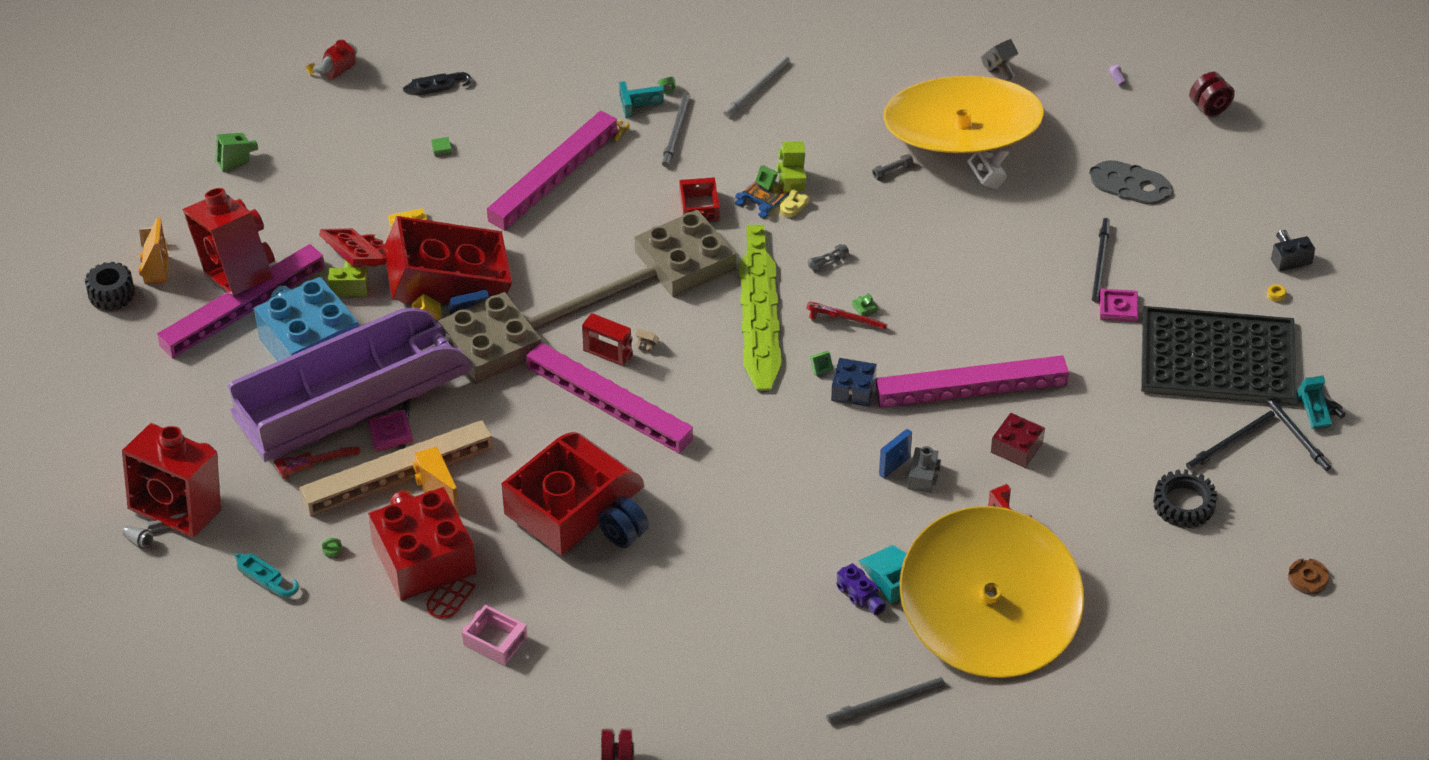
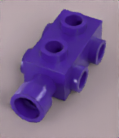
[836,563,886,616]

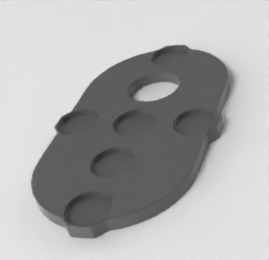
[1089,160,1172,204]

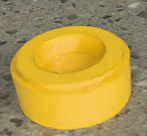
[1267,284,1287,302]

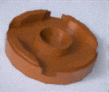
[1288,558,1329,594]

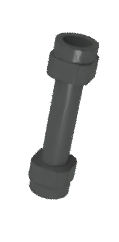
[872,154,914,179]

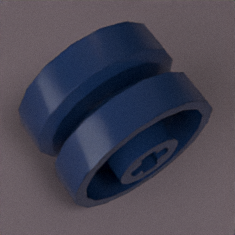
[598,496,649,548]

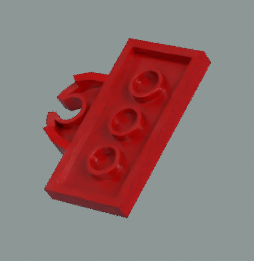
[319,228,387,267]

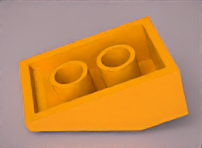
[139,217,169,284]
[413,446,459,514]

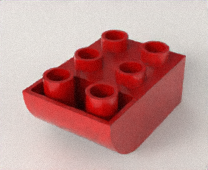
[501,432,644,556]

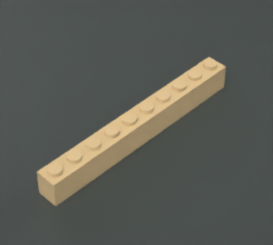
[299,420,493,516]

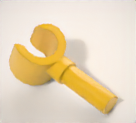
[614,120,630,142]

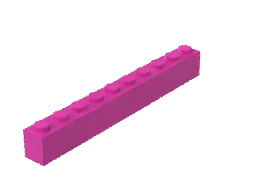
[487,110,618,231]
[157,244,325,359]
[526,342,693,454]
[875,355,1069,408]

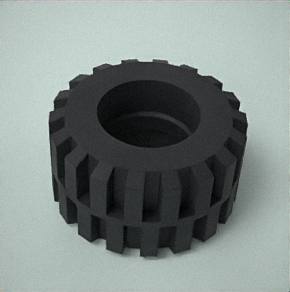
[85,262,135,311]

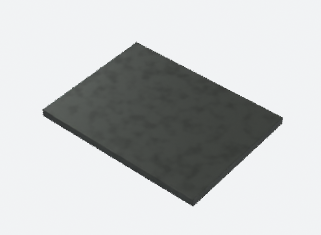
[1141,306,1297,405]

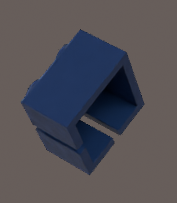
[831,358,877,407]

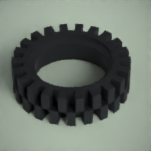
[1153,469,1217,528]

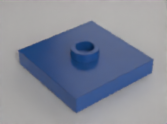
[448,290,489,314]
[879,428,912,479]

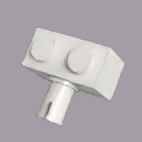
[967,147,1010,190]

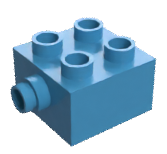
[254,277,359,362]

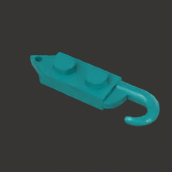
[234,553,299,597]

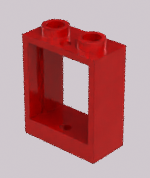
[679,177,720,221]
[582,313,633,366]

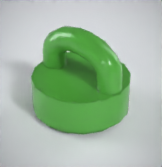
[658,76,676,94]
[322,538,342,558]

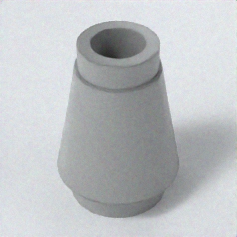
[123,526,153,548]

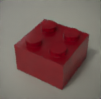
[990,412,1045,468]

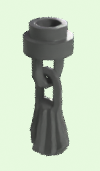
[808,244,849,270]

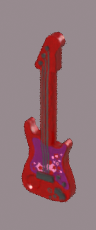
[806,301,888,329]
[273,447,361,479]

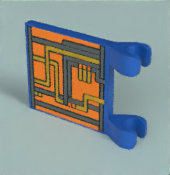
[735,181,790,218]

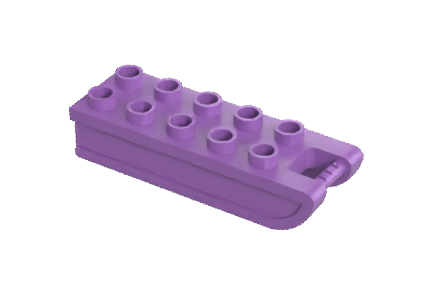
[228,308,472,462]

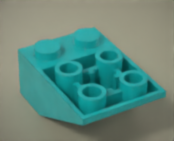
[859,545,907,604]

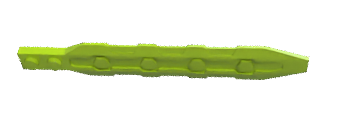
[739,225,781,391]

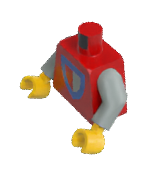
[305,40,358,80]

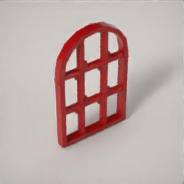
[427,578,476,619]

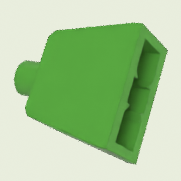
[216,133,258,172]

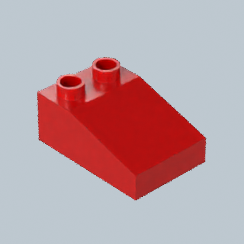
[384,216,512,304]

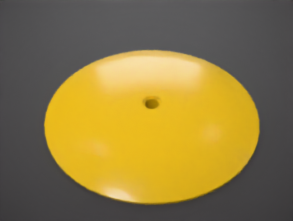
[884,76,1044,153]
[900,506,1084,678]

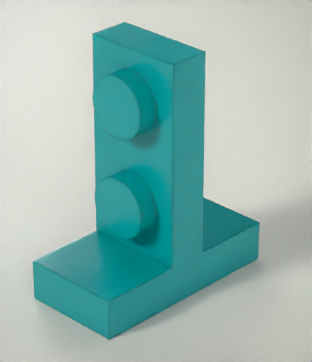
[619,81,664,118]
[1297,375,1332,429]

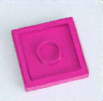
[1100,288,1138,322]
[368,409,414,452]

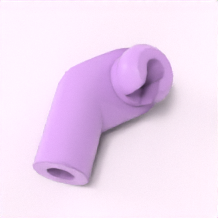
[1109,65,1126,86]

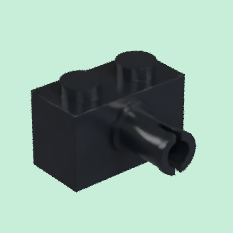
[1271,229,1316,272]

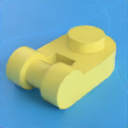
[780,189,810,218]

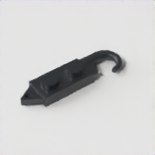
[403,72,472,96]

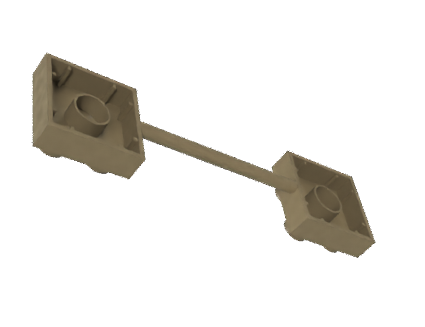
[438,210,736,384]

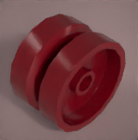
[1189,71,1235,117]
[601,728,634,760]

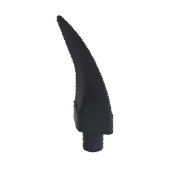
[1322,384,1346,419]

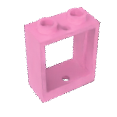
[462,604,528,666]

